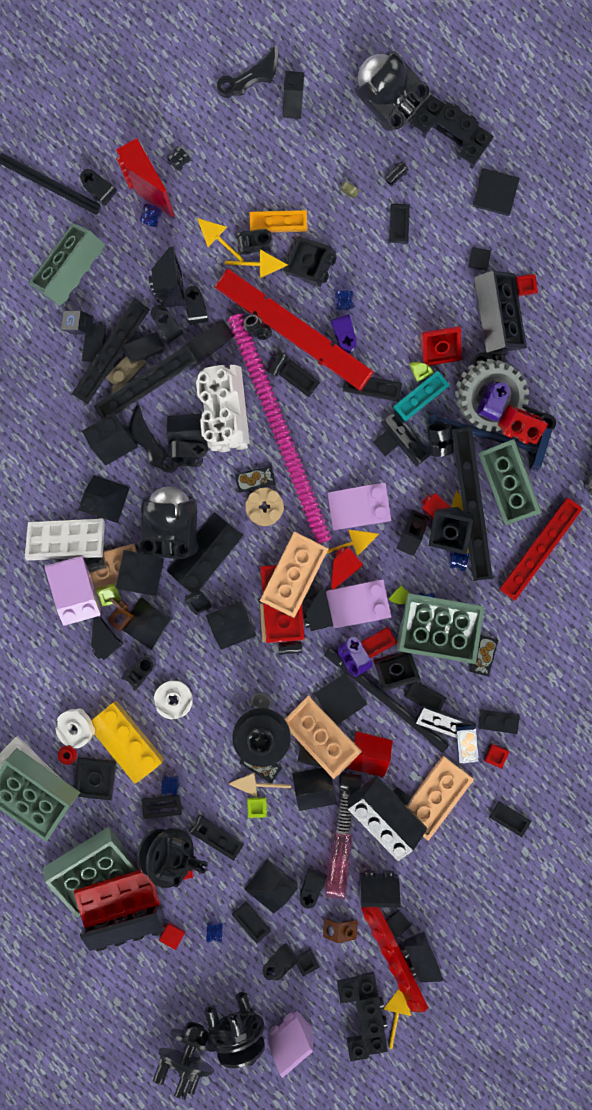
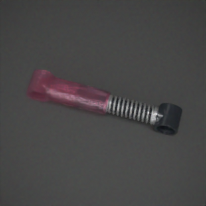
[325,773,361,900]

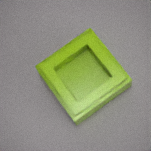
[96,583,121,607]
[247,797,267,818]

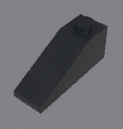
[183,321,235,371]

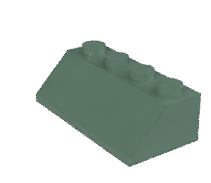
[28,223,105,306]
[478,439,542,526]

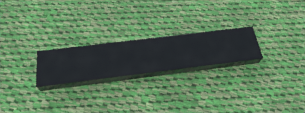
[72,298,150,405]
[94,344,199,419]

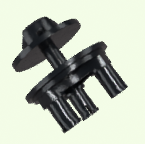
[232,708,291,767]
[137,828,208,888]
[204,992,265,1068]
[152,1022,215,1100]

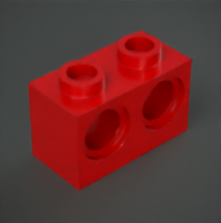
[498,405,548,445]

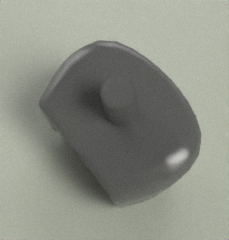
[251,692,272,708]

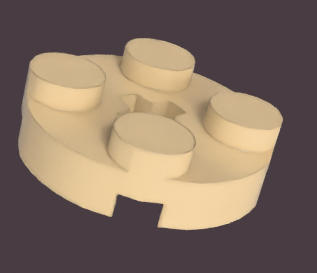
[246,488,284,526]

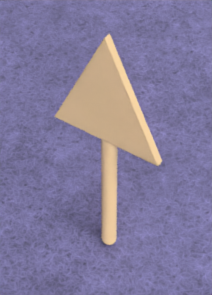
[228,773,292,797]

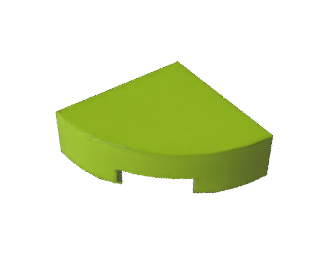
[409,362,434,382]
[388,585,410,604]

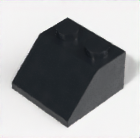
[82,412,139,466]
[116,550,165,596]
[206,601,256,650]
[359,870,401,908]
[402,932,444,982]

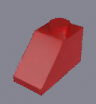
[331,547,363,590]

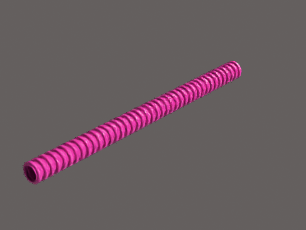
[227,313,332,544]

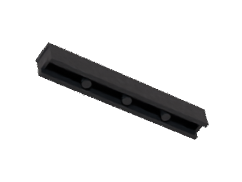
[452,426,493,581]

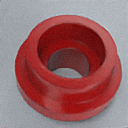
[58,745,77,765]

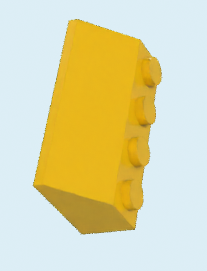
[91,700,165,784]

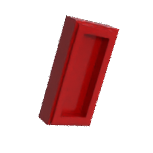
[355,626,397,658]

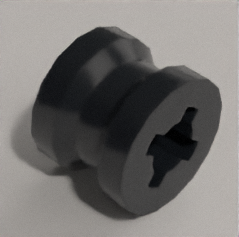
[167,146,191,171]

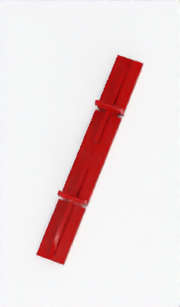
[214,268,374,391]

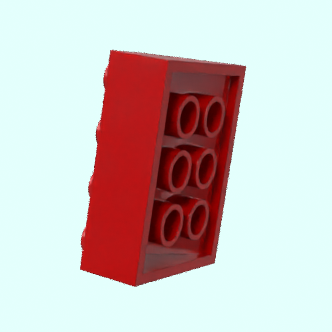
[116,138,175,217]

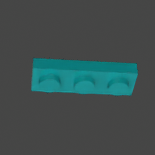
[393,371,450,422]

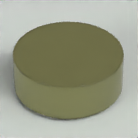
[340,181,359,198]

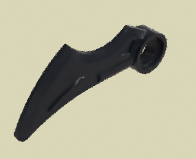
[217,45,278,98]
[129,405,178,473]

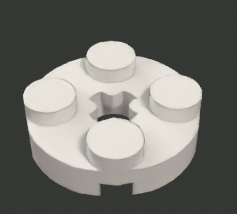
[154,680,193,719]
[56,708,95,748]

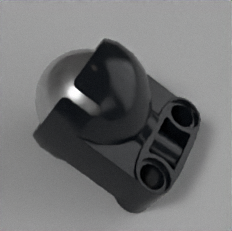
[354,50,429,131]
[140,487,199,559]

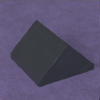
[167,413,208,451]
[428,507,474,554]
[373,652,421,691]
[292,768,336,811]

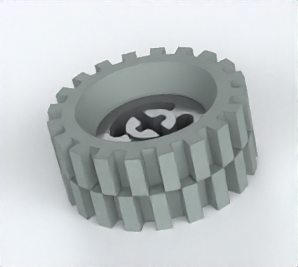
[455,359,529,431]

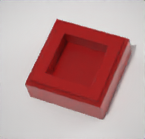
[516,274,538,296]
[484,743,510,769]
[159,922,186,950]

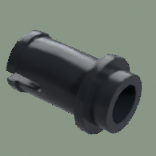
[384,161,409,187]
[267,351,288,377]
[278,641,303,655]

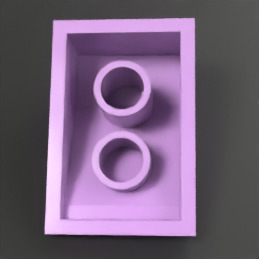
[327,483,391,530]
[45,556,101,626]
[326,579,391,628]
[268,1011,313,1078]

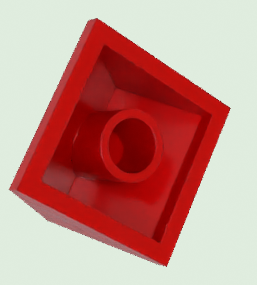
[419,326,462,366]
[347,731,393,778]

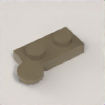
[106,355,146,393]

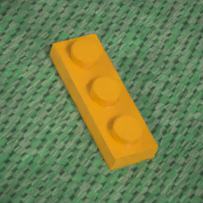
[249,210,307,233]

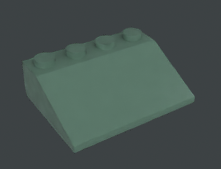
[396,593,485,664]
[0,748,80,842]
[43,827,138,918]

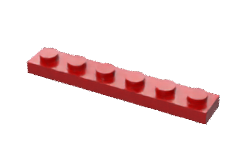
[498,497,583,601]
[361,907,429,1012]

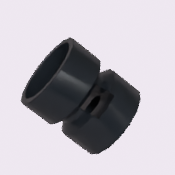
[427,422,454,457]

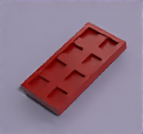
[74,870,160,928]

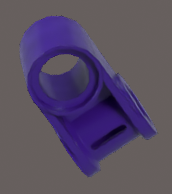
[331,314,357,354]
[477,382,510,421]
[338,637,372,677]

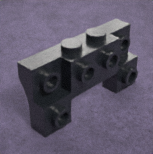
[409,94,494,169]
[337,972,388,1062]

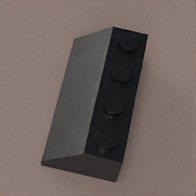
[149,246,185,307]
[474,270,527,352]
[167,512,244,593]
[348,775,427,861]
[80,902,167,952]

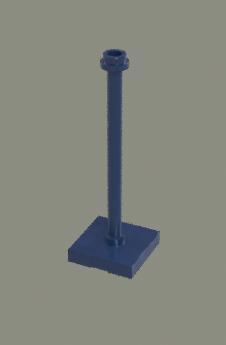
[428,412,552,472]

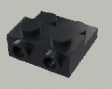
[283,236,337,287]

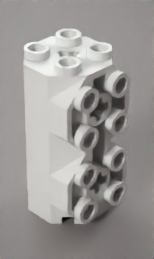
[196,365,250,452]

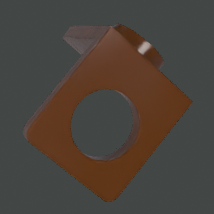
[107,597,134,631]
[323,918,358,943]

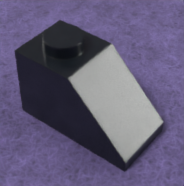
[282,71,305,119]
[396,510,429,556]
[303,588,333,631]
[91,616,124,660]

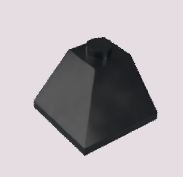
[78,475,130,523]
[122,597,173,650]
[244,859,298,914]

